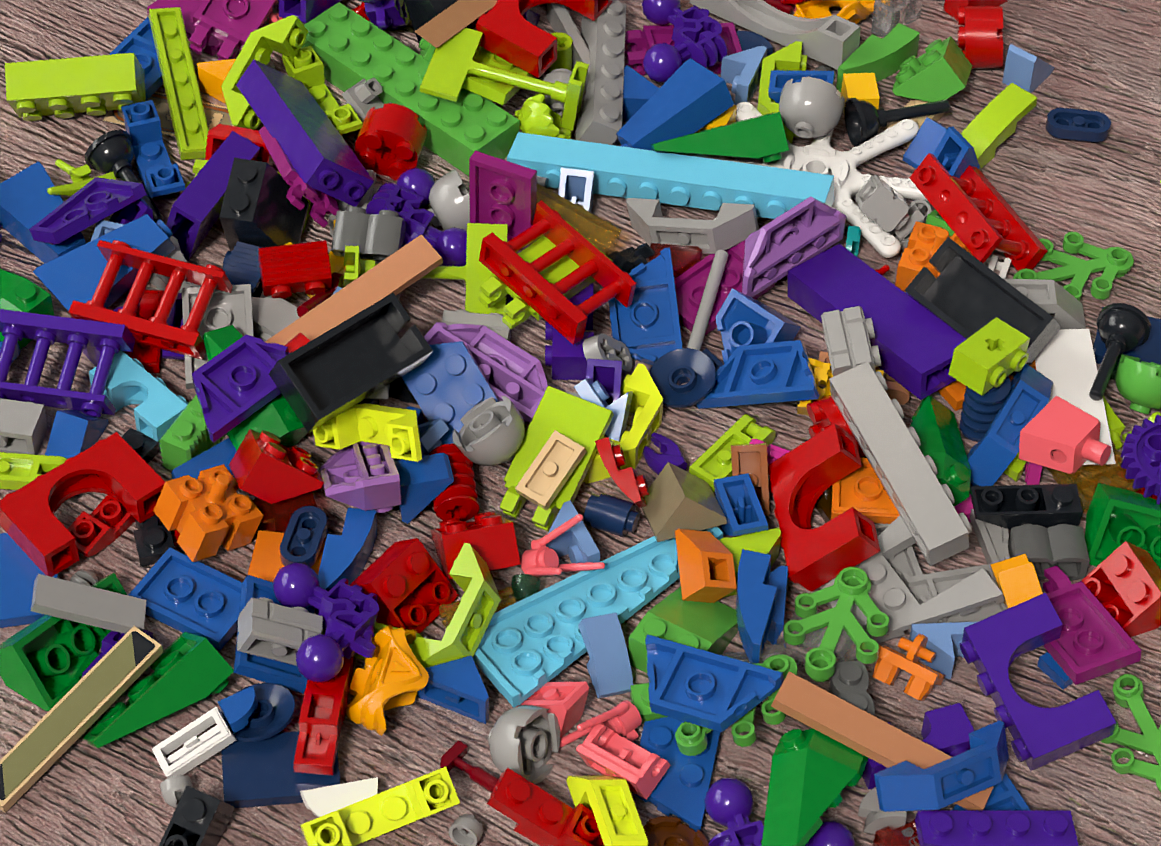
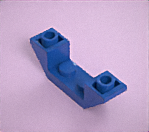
[121,100,185,198]
[967,364,1053,486]
[874,721,1009,812]

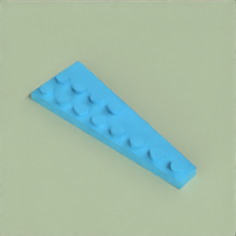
[473,526,723,708]

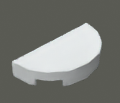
[300,777,378,818]

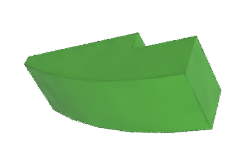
[836,23,920,93]

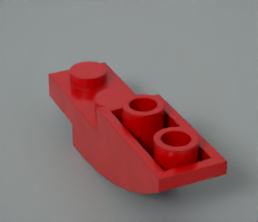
[293,656,355,775]
[486,768,604,846]

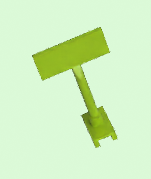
[419,28,589,130]
[343,223,508,316]

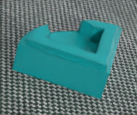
[845,226,861,257]

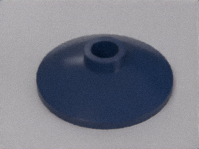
[649,348,716,408]
[221,683,296,742]

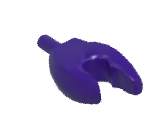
[643,432,687,475]

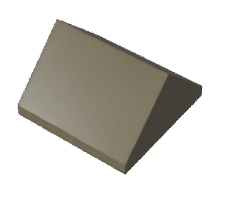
[642,462,727,543]

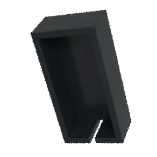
[905,237,1061,378]
[269,293,433,433]

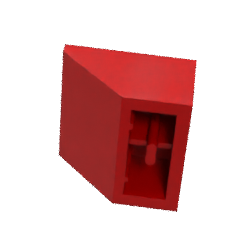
[229,429,324,504]
[430,511,521,579]
[349,538,459,634]
[1081,541,1161,637]

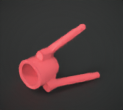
[520,514,605,578]
[551,700,642,750]

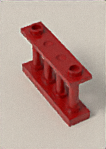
[910,153,1048,271]
[479,200,637,345]
[68,240,233,360]

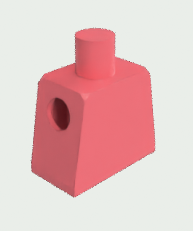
[1019,396,1111,474]

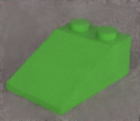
[628,586,738,673]

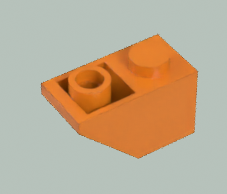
[675,529,737,603]

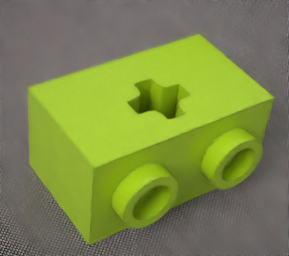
[948,317,1030,396]

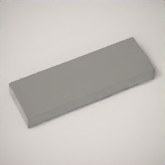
[31,574,147,634]

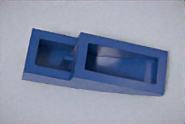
[316,508,377,614]
[736,549,777,664]

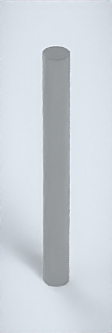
[687,250,729,351]

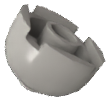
[779,77,845,138]
[427,169,470,231]
[452,396,525,466]
[488,705,560,784]

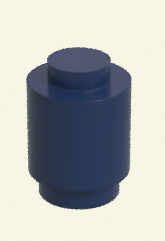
[584,493,640,538]

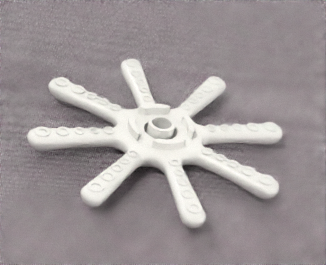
[694,90,929,258]

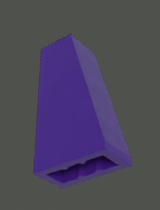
[166,131,261,261]

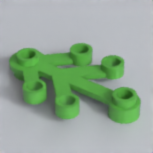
[1013,232,1134,301]
[783,567,889,682]
[675,654,798,756]
[1100,674,1161,792]

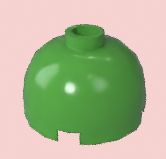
[1115,354,1161,414]

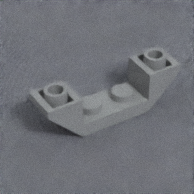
[626,198,759,254]
[1004,279,1086,329]

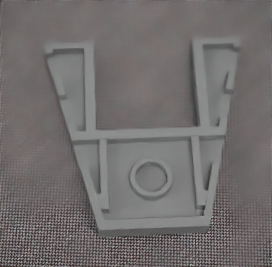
[875,509,1010,623]
[822,516,1005,643]

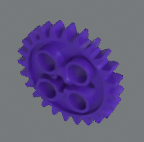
[1120,415,1161,505]

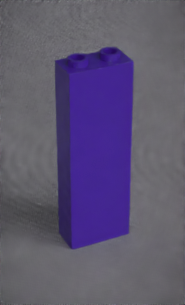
[236,59,374,207]
[788,244,966,400]

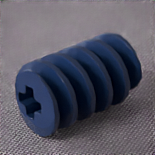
[959,376,1011,442]

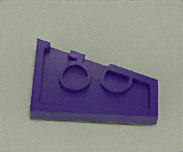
[29,177,147,245]

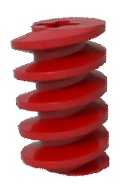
[429,443,479,521]

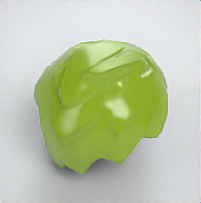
[515,93,572,139]

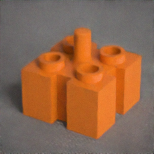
[895,221,973,292]
[153,464,264,562]

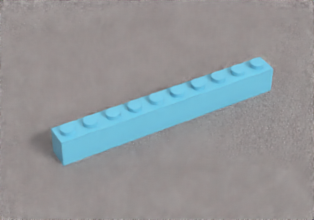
[507,132,834,219]

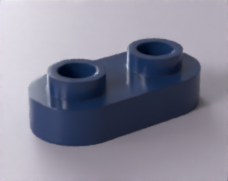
[1046,108,1111,142]
[280,506,327,567]

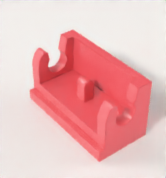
[576,723,671,800]

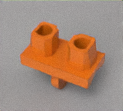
[872,633,946,701]

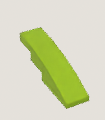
[961,83,1037,170]

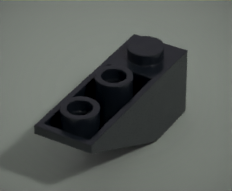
[970,484,1083,530]
[159,786,235,846]

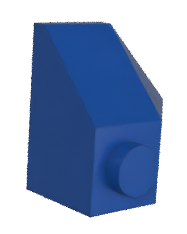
[715,288,801,364]

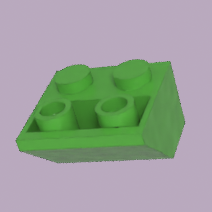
[892,36,972,102]

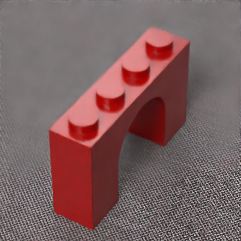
[476,0,612,78]
[768,424,881,592]
[0,432,165,577]

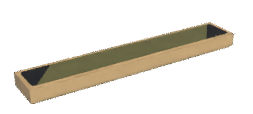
[0,626,163,813]

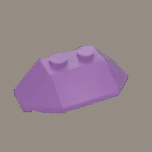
[742,196,846,298]
[424,322,548,422]
[319,441,401,513]

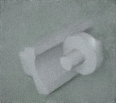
[341,78,391,123]

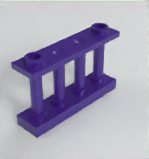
[0,309,136,417]

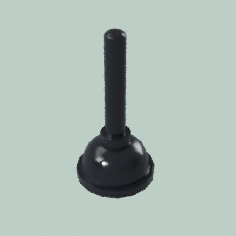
[844,98,950,147]
[85,130,164,223]
[1089,303,1151,401]

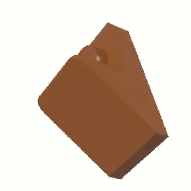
[731,443,770,516]

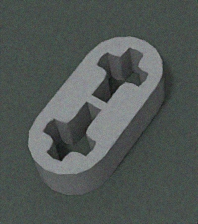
[583,333,632,373]

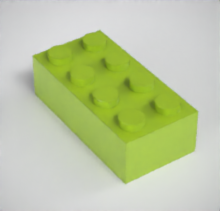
[5,53,146,121]

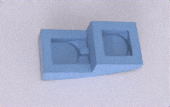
[578,612,633,699]

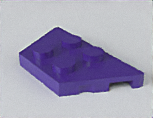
[192,335,290,442]

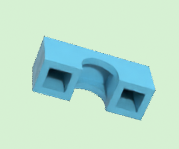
[89,350,189,450]

